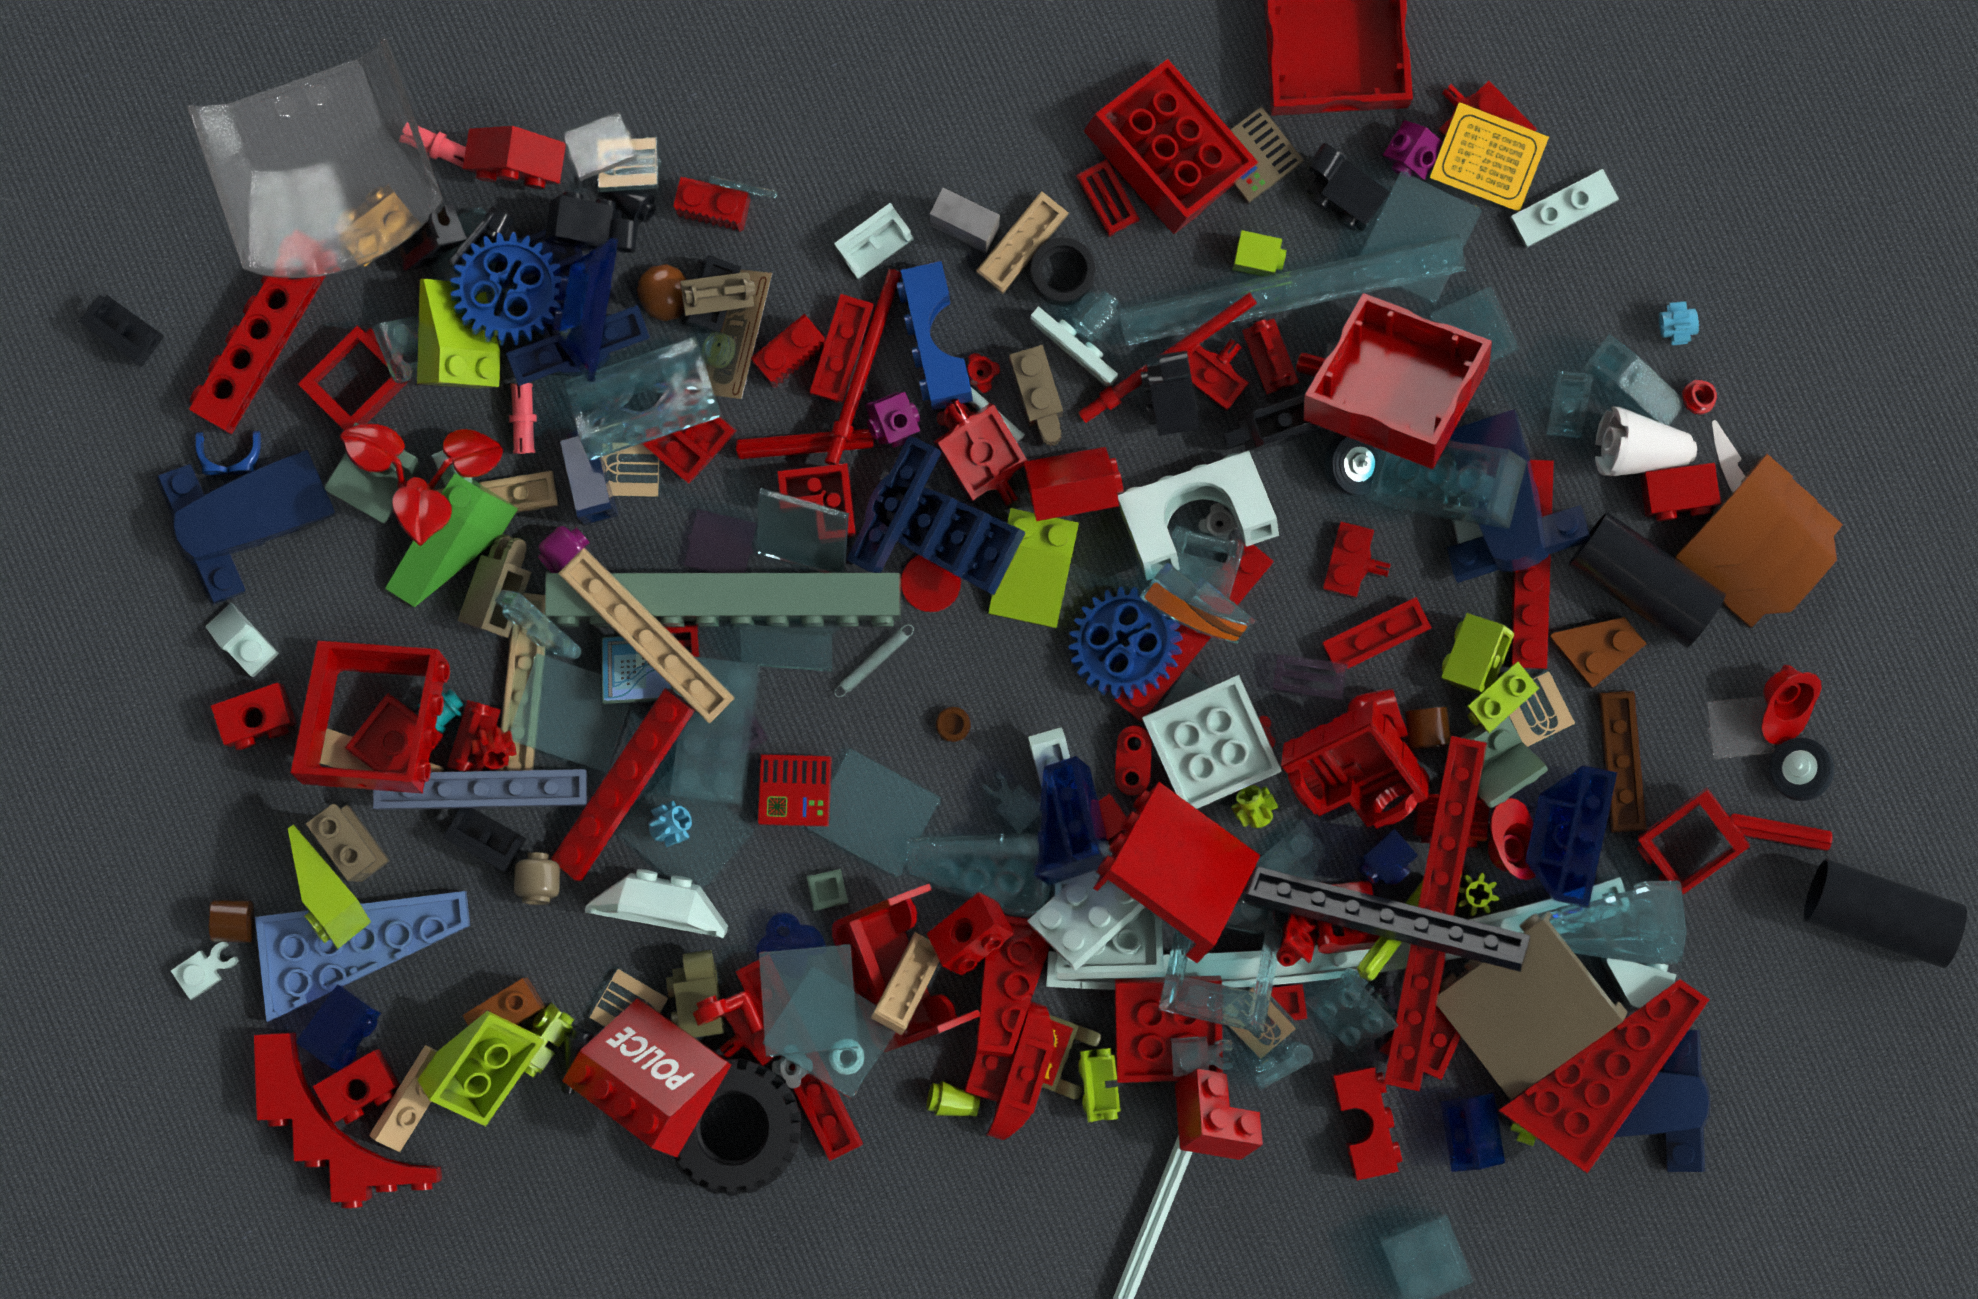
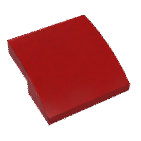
[636,386,737,483]

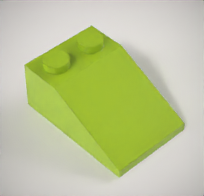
[417,279,500,389]
[988,508,1079,628]
[288,824,371,949]
[418,1011,545,1127]

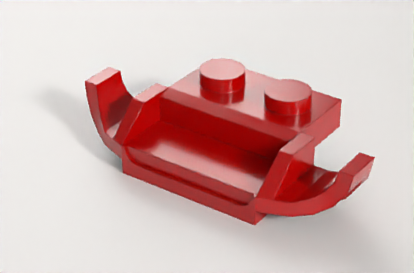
[964,1001,1055,1140]

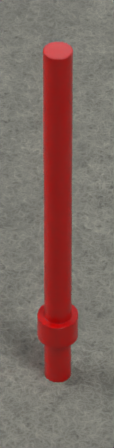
[825,269,901,465]
[1078,292,1257,423]

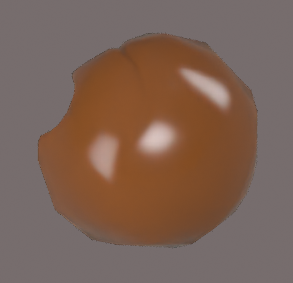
[636,264,687,321]

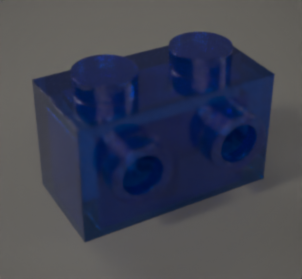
[1356,829,1418,885]
[296,984,381,1071]
[1440,1093,1505,1172]

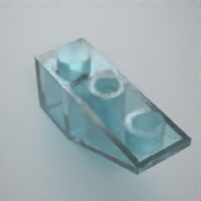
[1582,334,1684,426]

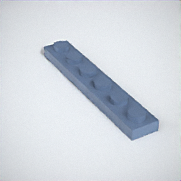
[373,769,587,810]

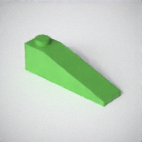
[385,472,519,607]

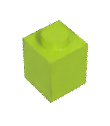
[1232,230,1287,278]

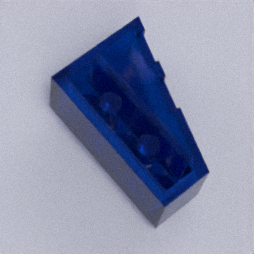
[1034,756,1111,886]

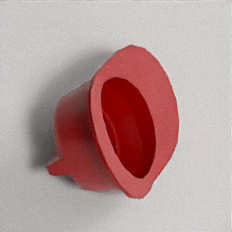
[1761,665,1822,745]
[1488,798,1545,880]

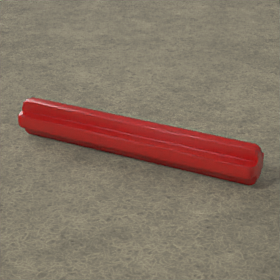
[736,429,874,459]

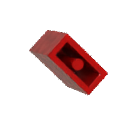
[1024,447,1124,521]

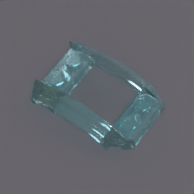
[1158,892,1282,1033]

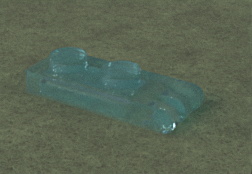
[495,590,581,659]

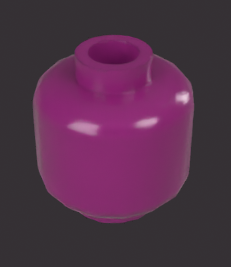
[538,526,590,573]

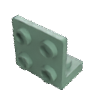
[325,422,420,523]
[1445,716,1548,808]

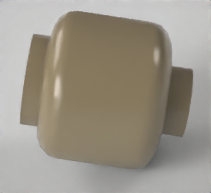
[514,852,560,905]

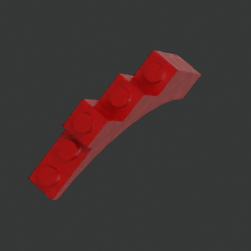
[254,1032,442,1208]

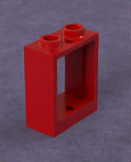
[298,325,411,431]
[1637,787,1750,896]

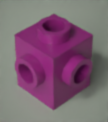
[1383,120,1443,180]
[865,392,920,448]

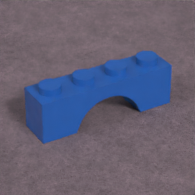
[896,261,973,410]

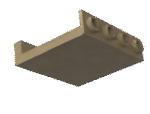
[1437,911,1628,1100]

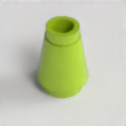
[926,1081,980,1117]

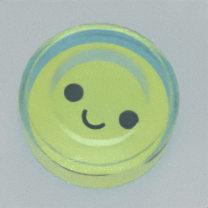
[702,332,736,368]

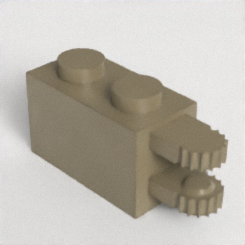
[1009,345,1063,447]
[457,534,531,638]

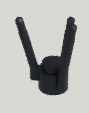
[448,207,517,273]

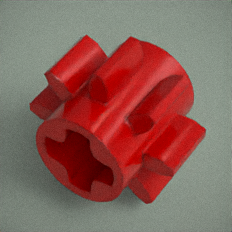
[471,726,517,770]

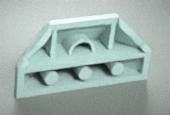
[585,869,728,938]

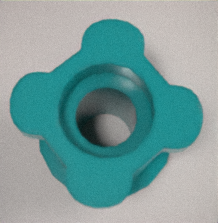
[417,689,464,733]

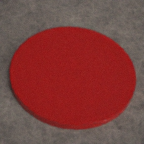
[901,555,961,612]

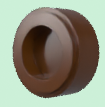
[936,707,971,742]

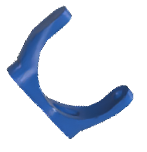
[196,431,261,475]

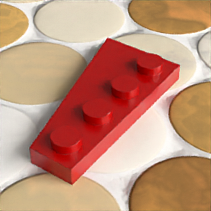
[976,916,1050,1057]

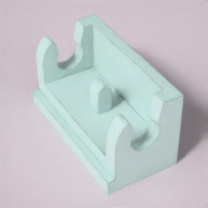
[834,203,914,280]

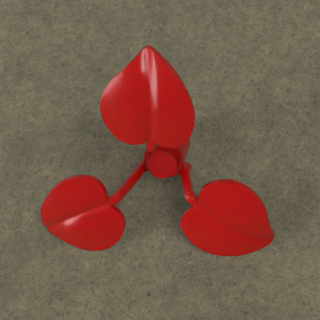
[340,424,503,546]

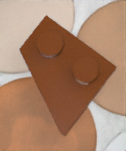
[1548,617,1646,689]

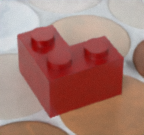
[463,126,566,189]
[777,463,857,541]
[1175,1069,1263,1160]

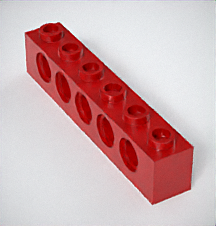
[189,230,337,435]

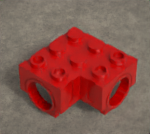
[1281,699,1429,829]

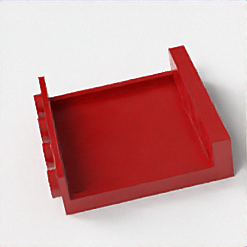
[1093,782,1261,963]

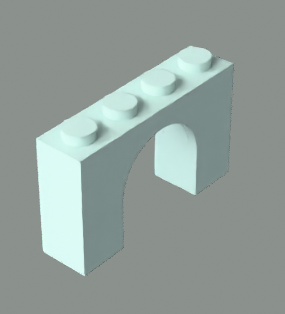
[1118,451,1279,580]

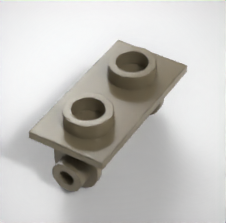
[680,272,755,316]

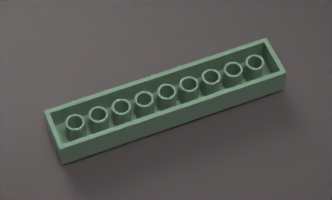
[545,573,901,628]

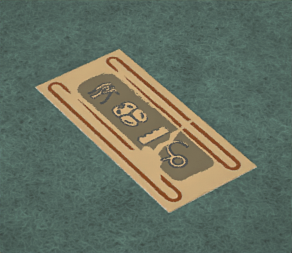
[696,270,772,399]

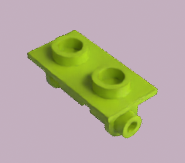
[1467,661,1540,733]
[524,1002,575,1077]
[1078,1048,1121,1122]

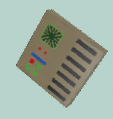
[1231,106,1304,204]

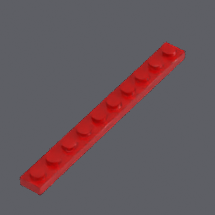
[1384,736,1487,1091]

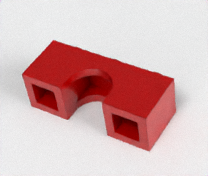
[1331,1066,1402,1181]

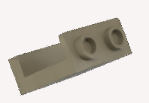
[306,804,390,882]

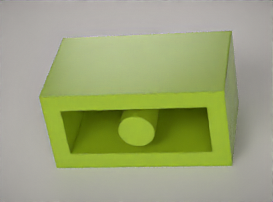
[1441,613,1515,695]

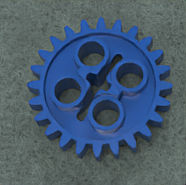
[450,232,565,345]
[1069,586,1183,699]

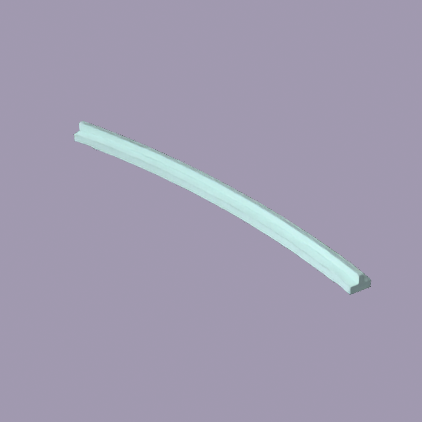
[1046,877,1632,990]

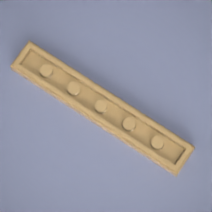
[558,548,735,724]
[497,593,549,771]

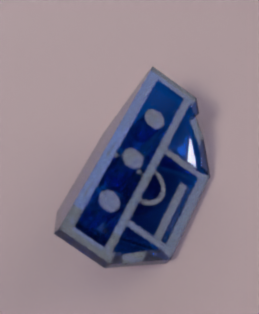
[553,238,618,382]
[1525,765,1617,908]

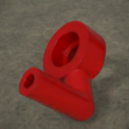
[692,991,764,1034]

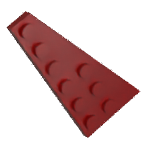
[1498,979,1710,1174]

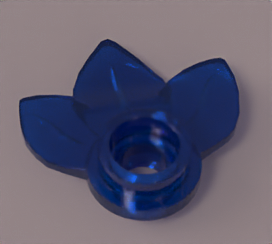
[756,912,827,980]

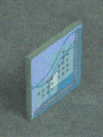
[602,633,673,704]

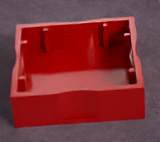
[1264,0,1413,116]
[1304,293,1492,469]

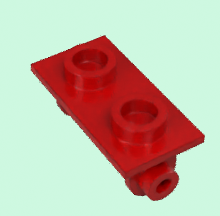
[1242,318,1299,395]
[447,700,501,772]
[1276,913,1318,967]

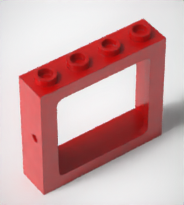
[290,641,450,794]

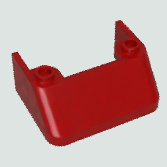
[832,884,981,1052]

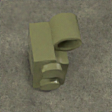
[666,949,725,1038]

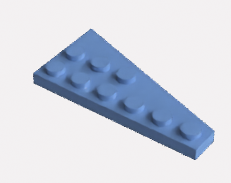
[255,891,470,1022]

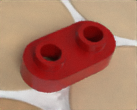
[1115,725,1153,795]

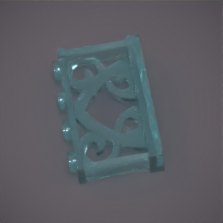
[564,337,721,460]

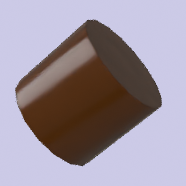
[1405,707,1451,750]
[208,900,255,942]

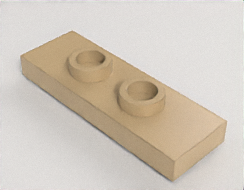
[976,191,1068,294]
[871,932,939,1035]
[369,1045,437,1152]

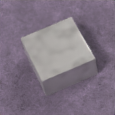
[930,188,1000,253]

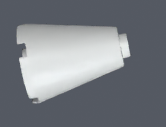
[1595,406,1697,476]

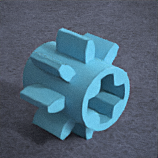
[1659,301,1699,345]
[648,801,692,847]

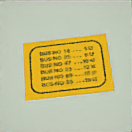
[1430,102,1549,212]

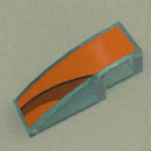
[1140,562,1256,644]

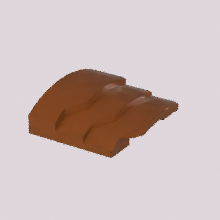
[1673,454,1843,628]

